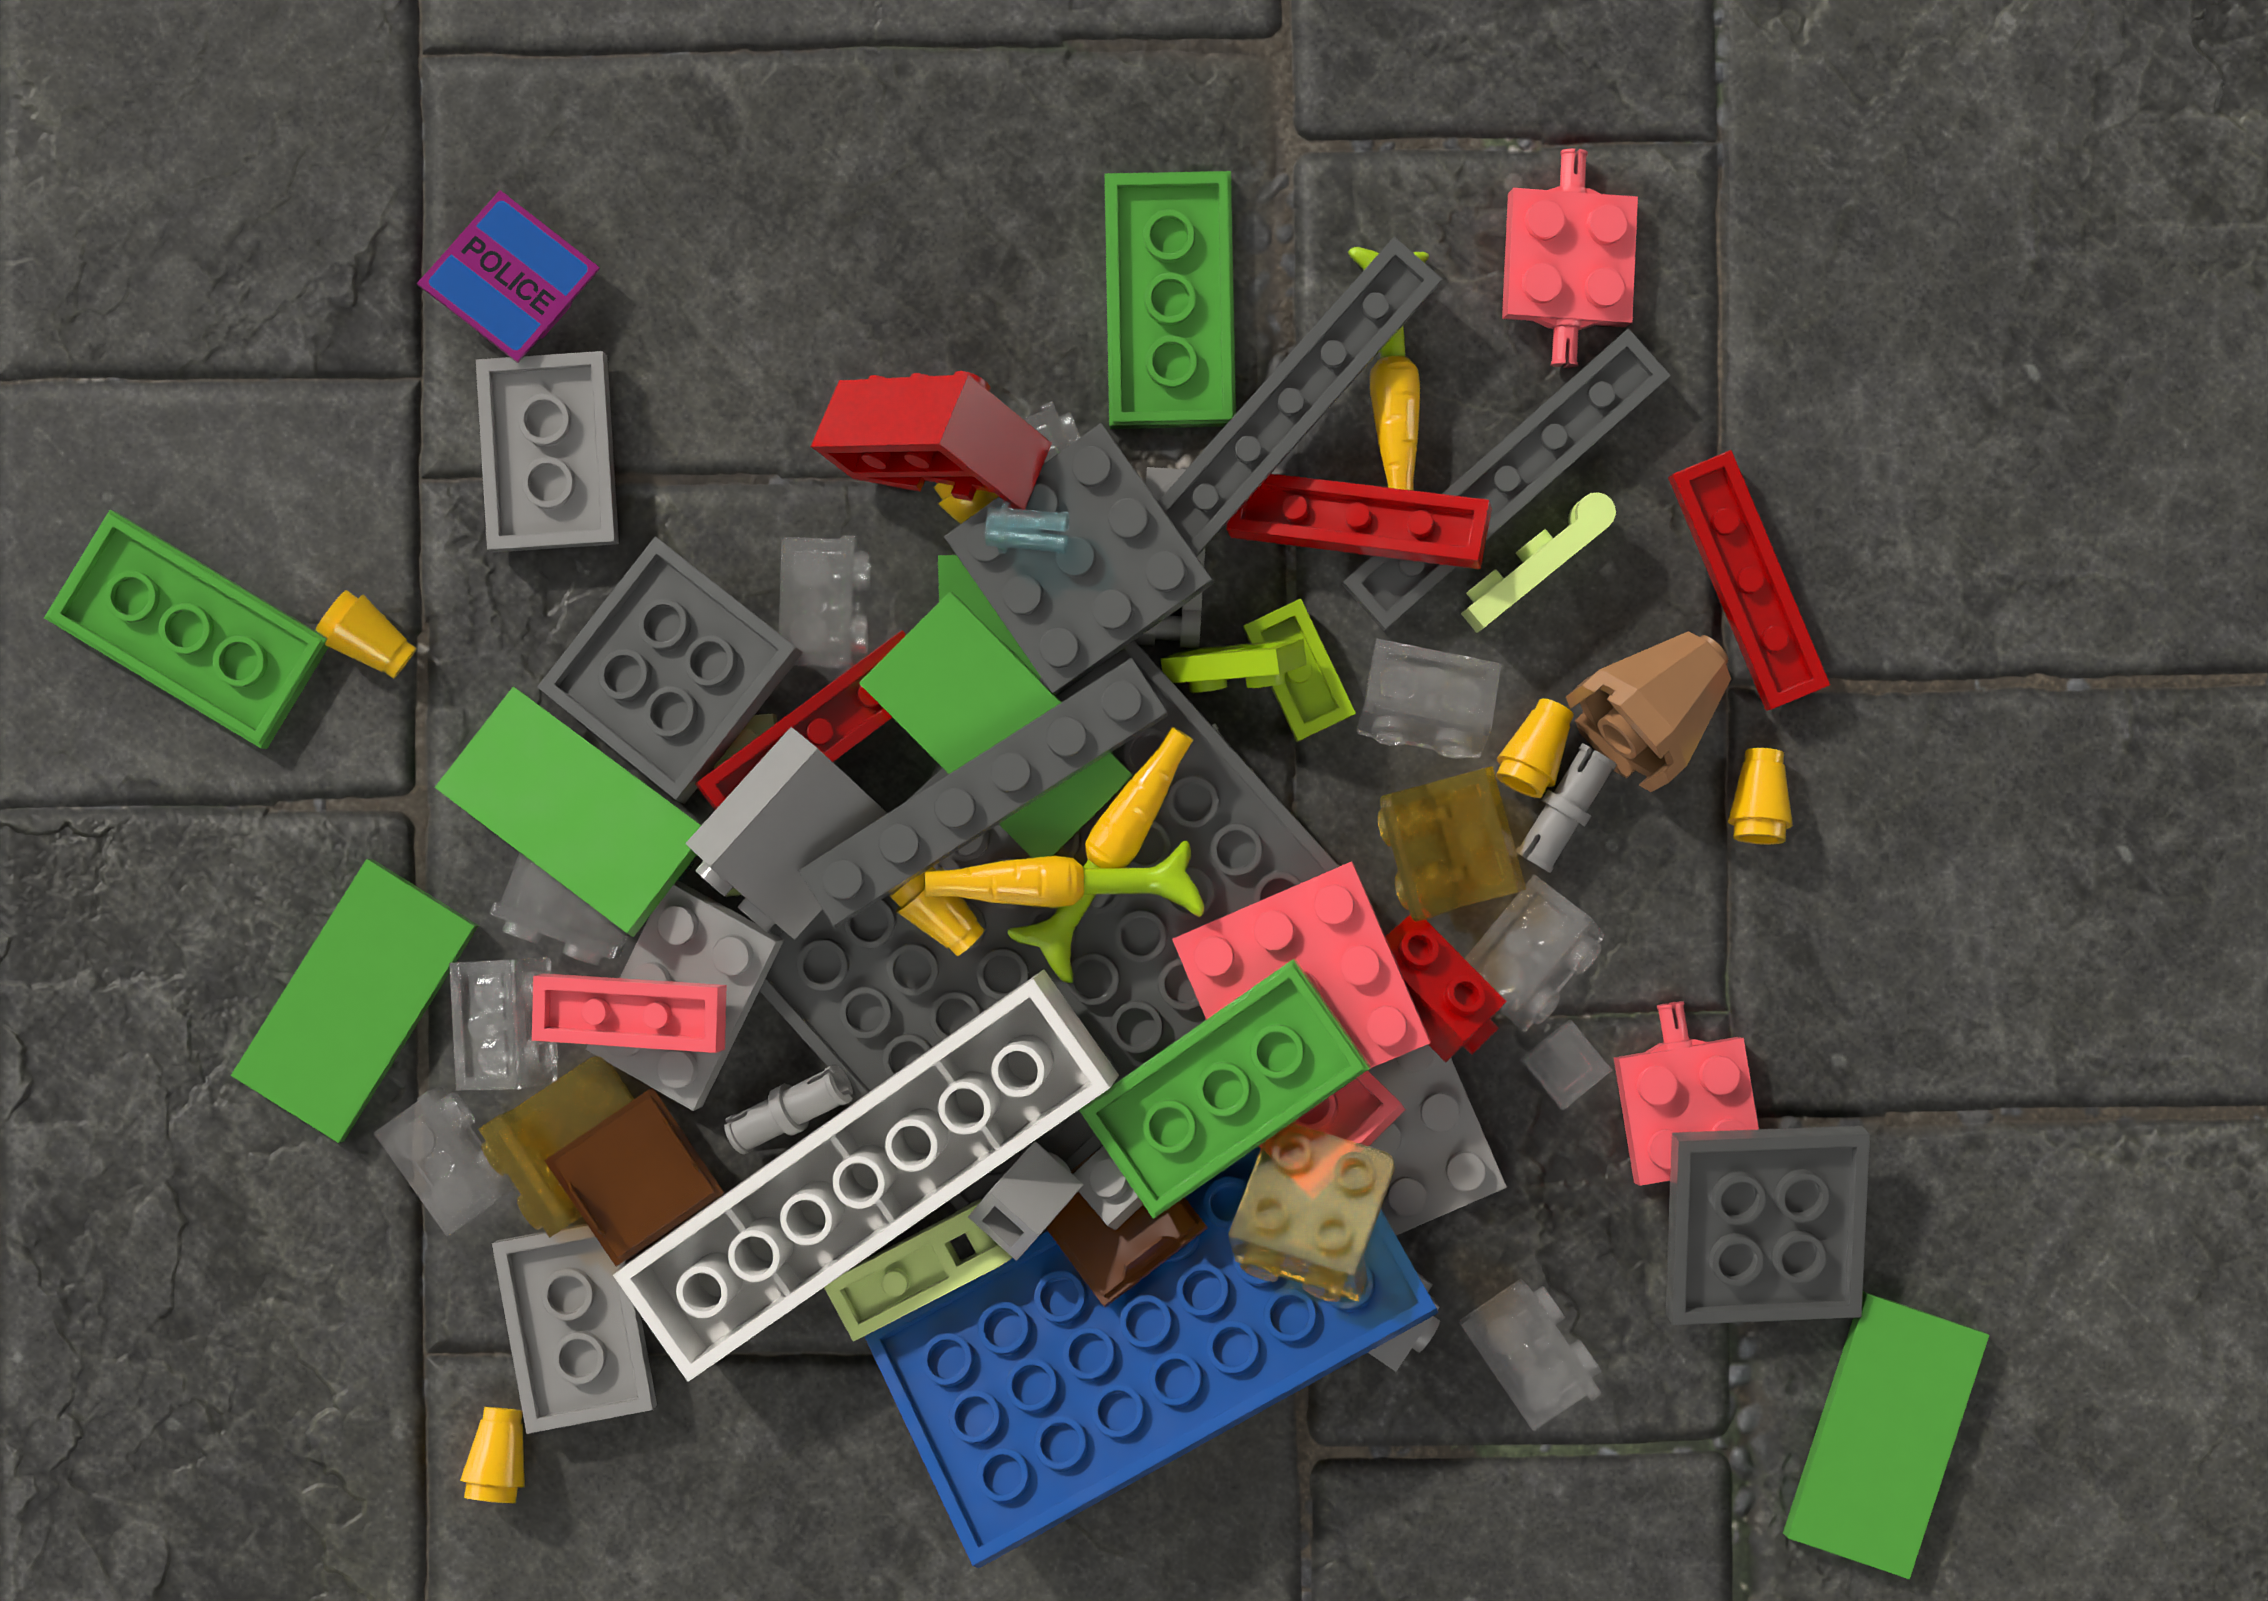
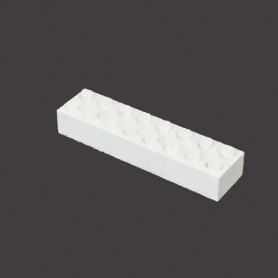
[613,969,1119,1382]

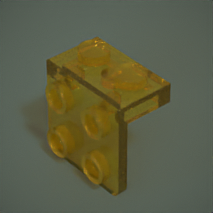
[1378,766,1526,922]
[478,1056,634,1238]
[1228,1123,1395,1302]

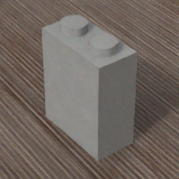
[685,727,888,940]

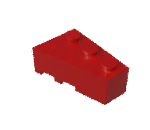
[810,371,1052,511]

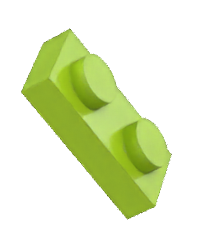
[1243,599,1356,742]
[1161,639,1307,692]

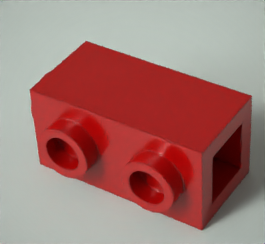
[1385,909,1507,1063]

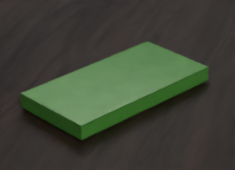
[1105,171,1236,429]
[44,510,329,749]
[859,591,1134,858]
[434,686,701,937]
[231,859,479,1143]
[1079,959,1371,1219]
[1783,1291,1989,1579]

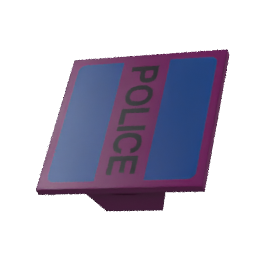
[417,190,600,363]

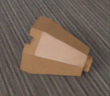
[1566,631,1731,792]

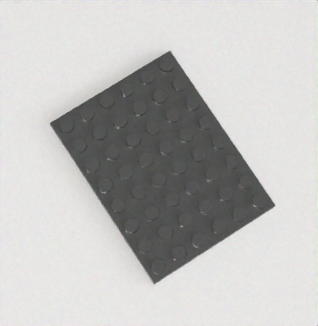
[759,641,1371,1211]

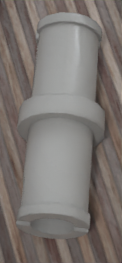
[1515,743,1618,873]
[724,1064,853,1154]

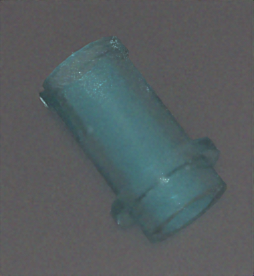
[985,501,1069,555]

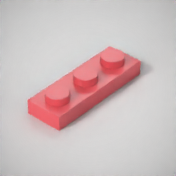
[532,974,727,1053]

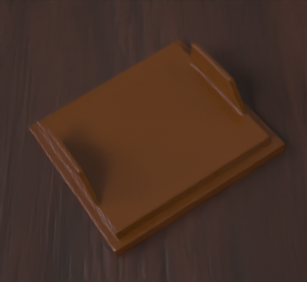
[544,1088,724,1267]
[1046,1151,1208,1308]

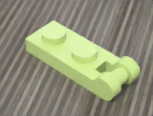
[1461,492,1616,633]
[824,1199,1013,1342]

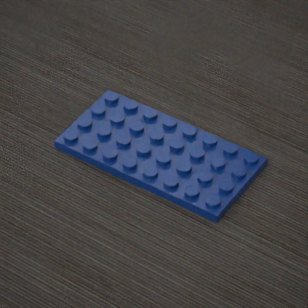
[864,1147,1439,1569]

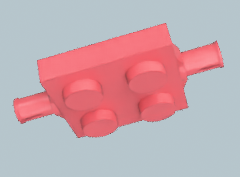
[1502,148,1638,368]
[1613,1001,1759,1186]

